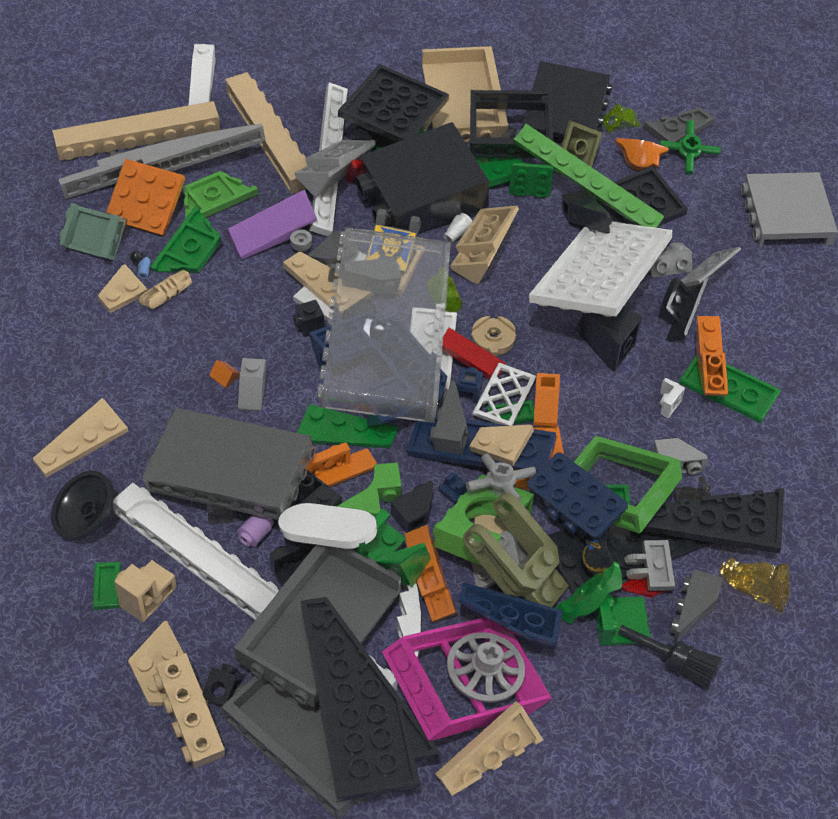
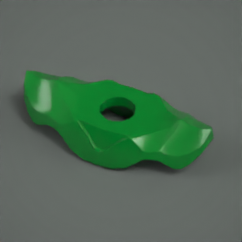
[555,562,622,624]

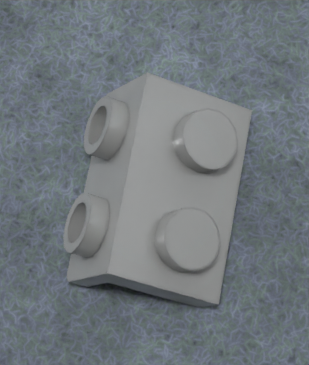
[650,243,692,277]

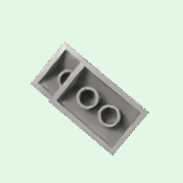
[294,140,375,197]

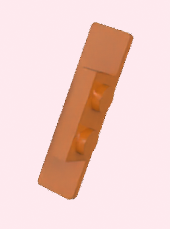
[307,442,377,487]

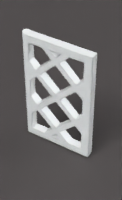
[472,363,536,426]

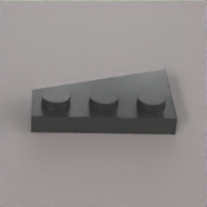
[643,107,714,142]

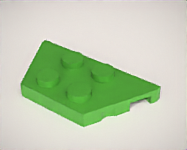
[183,171,258,219]

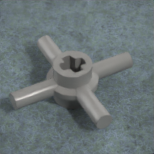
[466,454,536,502]

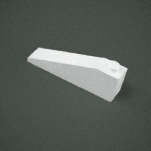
[189,44,216,105]

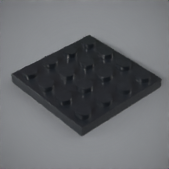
[338,64,449,142]

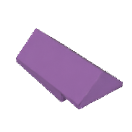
[223,190,317,260]

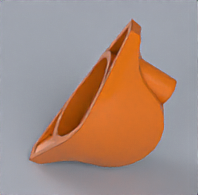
[615,138,669,171]

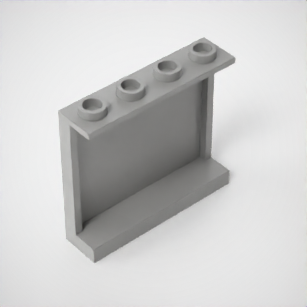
[741,172,838,247]

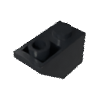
[391,480,433,533]

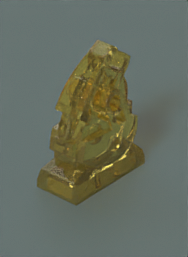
[719,558,791,614]

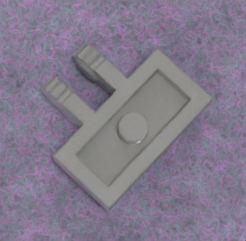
[625,540,675,591]

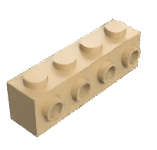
[153,653,225,769]

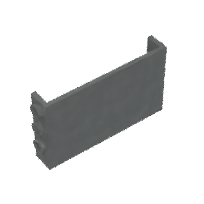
[142,408,315,520]
[234,545,401,707]
[221,675,367,819]

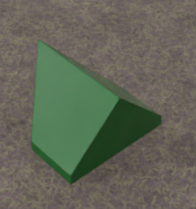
[376,543,431,587]

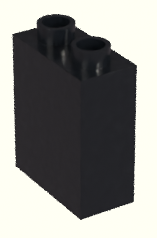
[355,122,489,235]

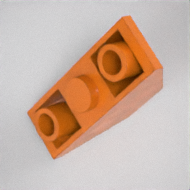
[534,373,560,427]

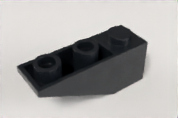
[562,190,612,234]

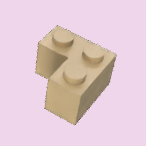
[114,560,177,622]

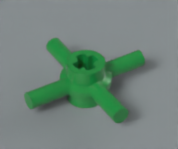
[659,120,721,175]

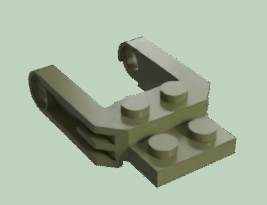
[463,493,569,607]

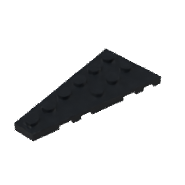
[634,488,784,553]

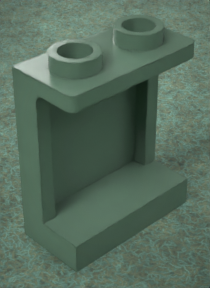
[59,203,126,261]

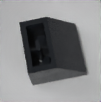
[290,470,342,507]

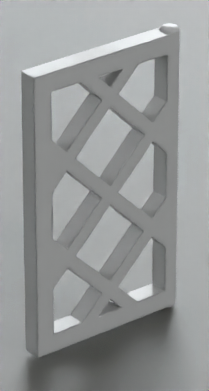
[681,247,741,287]

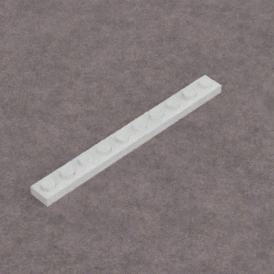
[310,82,347,237]

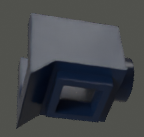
[456,367,483,404]

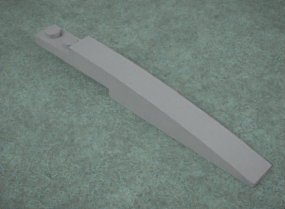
[58,124,266,199]

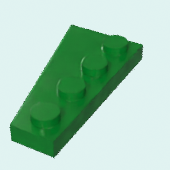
[297,404,398,449]

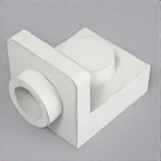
[660,378,685,418]

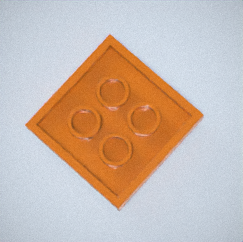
[106,159,186,236]

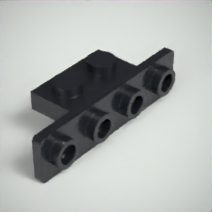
[659,277,709,342]

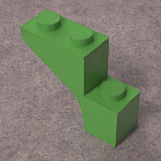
[336,462,401,517]

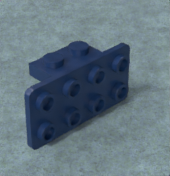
[527,452,628,539]

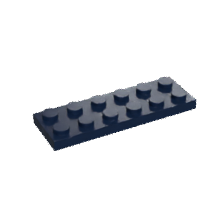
[406,412,557,473]

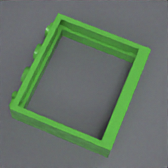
[574,436,682,533]

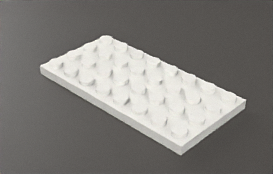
[529,222,672,317]

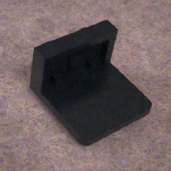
[269,541,316,587]

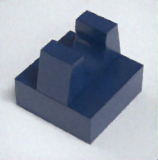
[438,472,467,505]

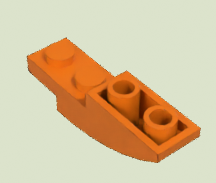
[696,316,728,396]
[405,525,458,623]

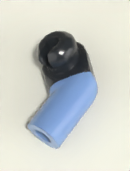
[130,250,151,279]

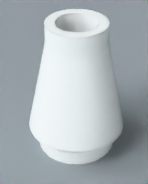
[443,213,472,244]

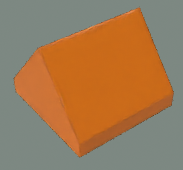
[209,360,240,389]

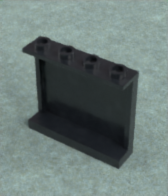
[522,61,613,138]

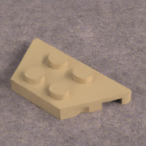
[128,620,208,706]

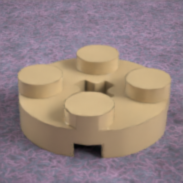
[471,316,516,356]

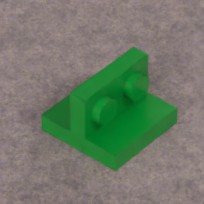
[353,508,406,564]

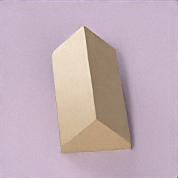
[450,206,519,284]

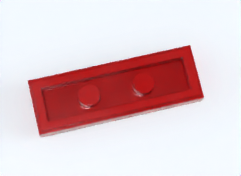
[437,327,506,380]

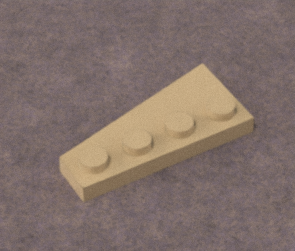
[283,251,374,319]
[33,398,128,478]
[435,702,543,796]

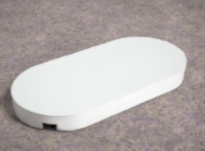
[278,503,377,549]

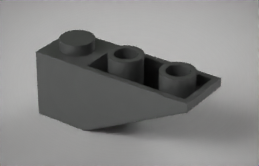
[430,380,469,455]
[670,569,723,643]

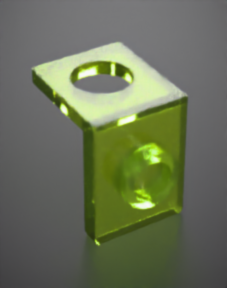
[603,103,641,133]

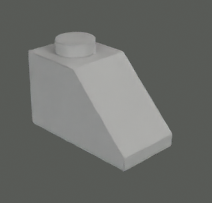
[238,358,267,411]

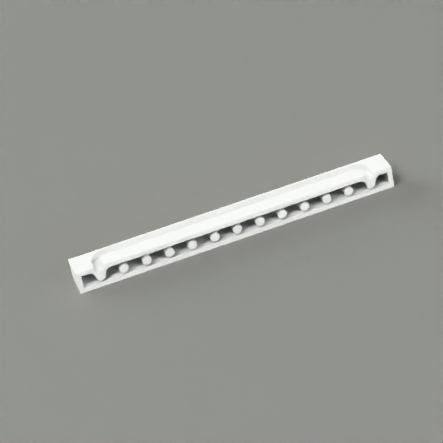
[113,483,397,691]

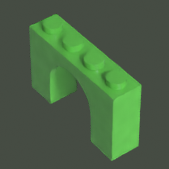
[433,475,534,566]

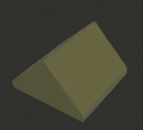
[561,121,602,167]

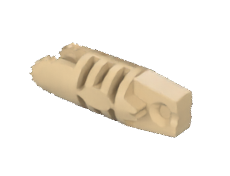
[138,270,192,309]

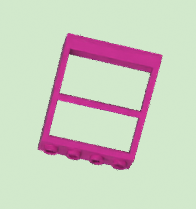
[382,618,552,741]

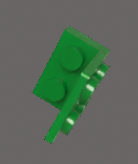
[509,163,554,198]
[595,595,651,646]

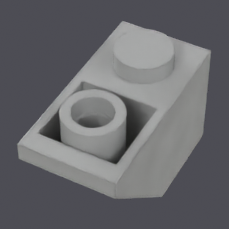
[652,438,708,476]

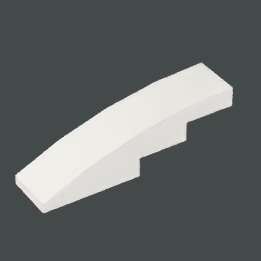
[396,583,421,658]

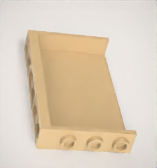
[422,46,508,143]

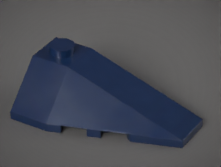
[458,582,563,649]

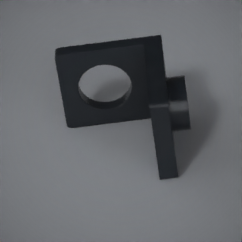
[203,663,245,705]

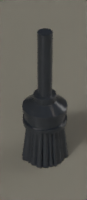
[618,625,722,690]

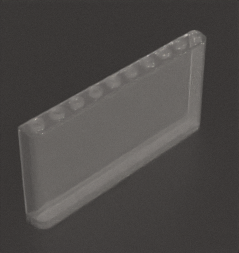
[317,227,451,423]

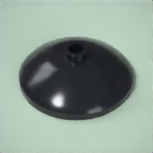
[51,471,114,540]

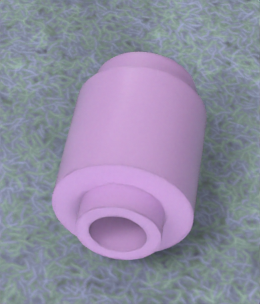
[238,515,274,547]

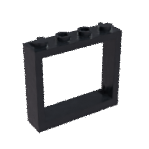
[470,90,553,159]

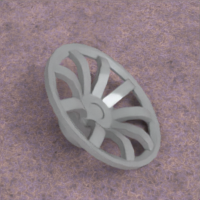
[447,632,525,702]

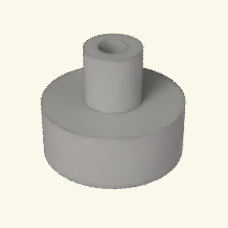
[290,230,312,251]

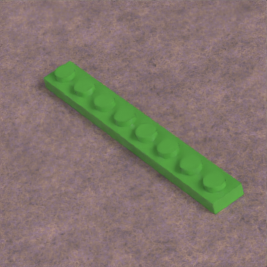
[514,124,664,228]

